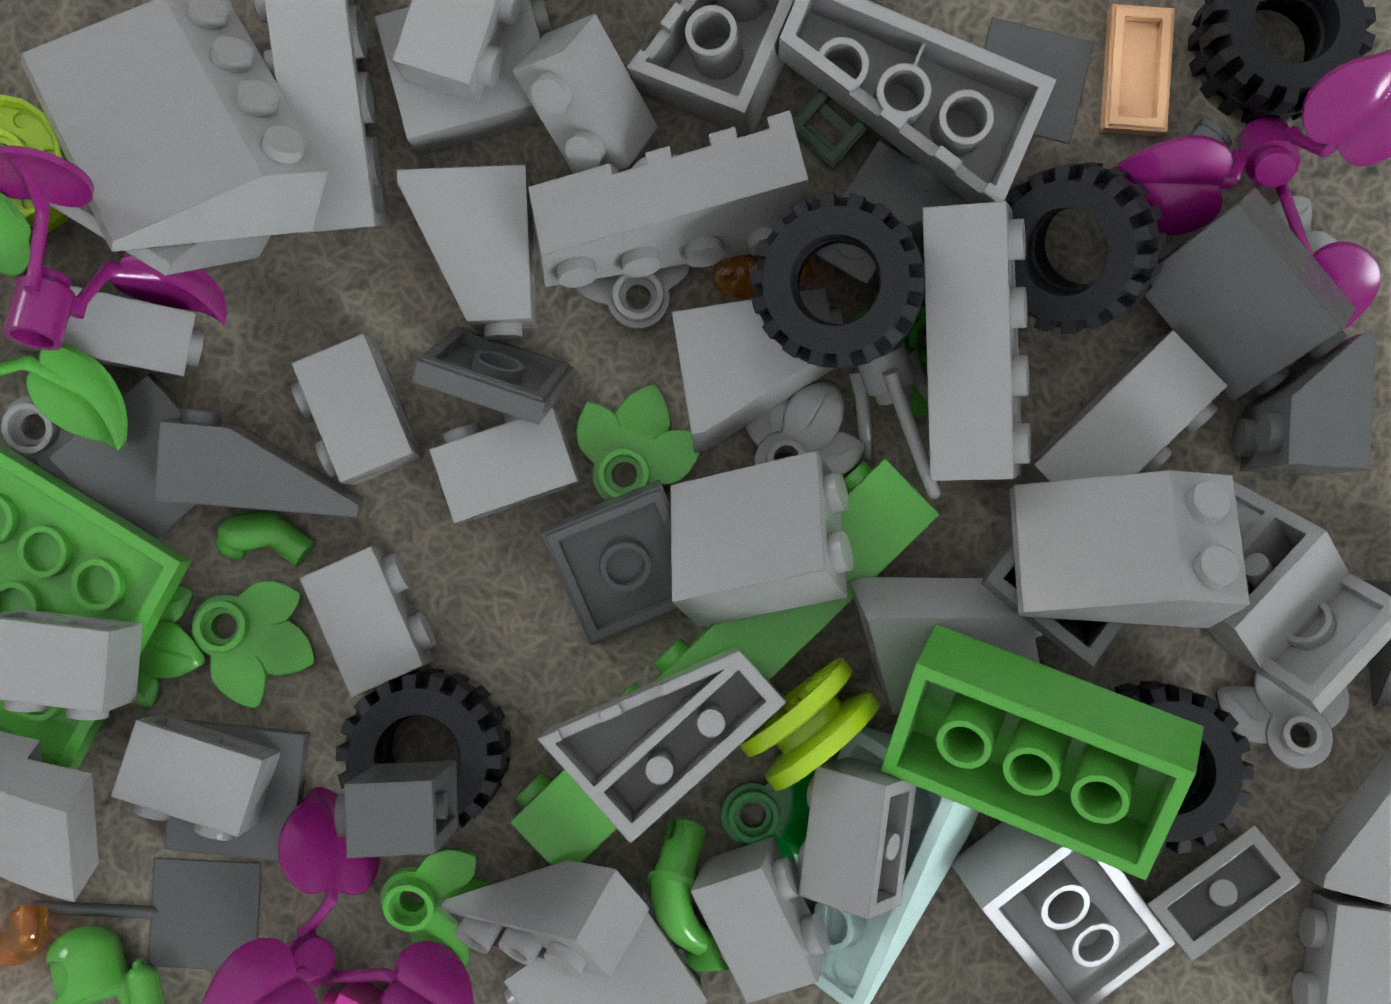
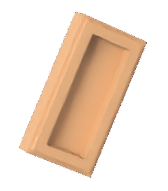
[1100,4,1175,137]

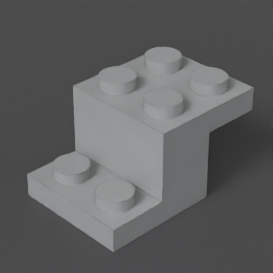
[1207,480,1391,714]

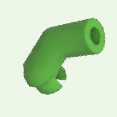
[216,510,316,567]

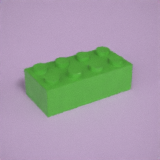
[881,624,1204,881]

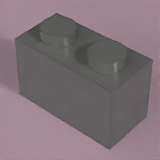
[334,760,459,858]

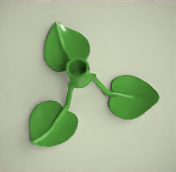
[0,192,128,452]

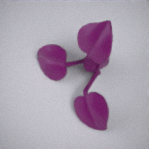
[1113,49,1391,329]
[0,144,227,350]
[201,787,474,1004]

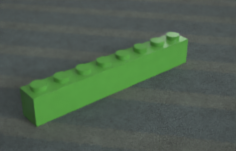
[510,459,940,865]

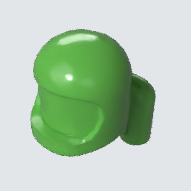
[45,924,165,1004]

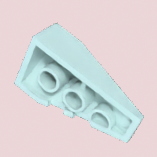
[814,726,979,1004]

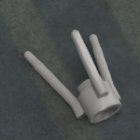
[848,340,940,499]

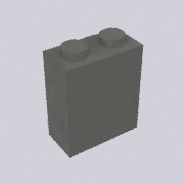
[1145,187,1356,401]

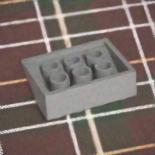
[21,0,328,252]

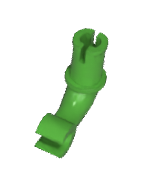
[646,819,730,972]

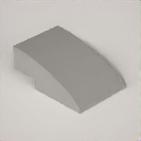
[0,731,99,902]

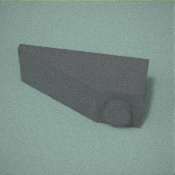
[155,408,363,517]

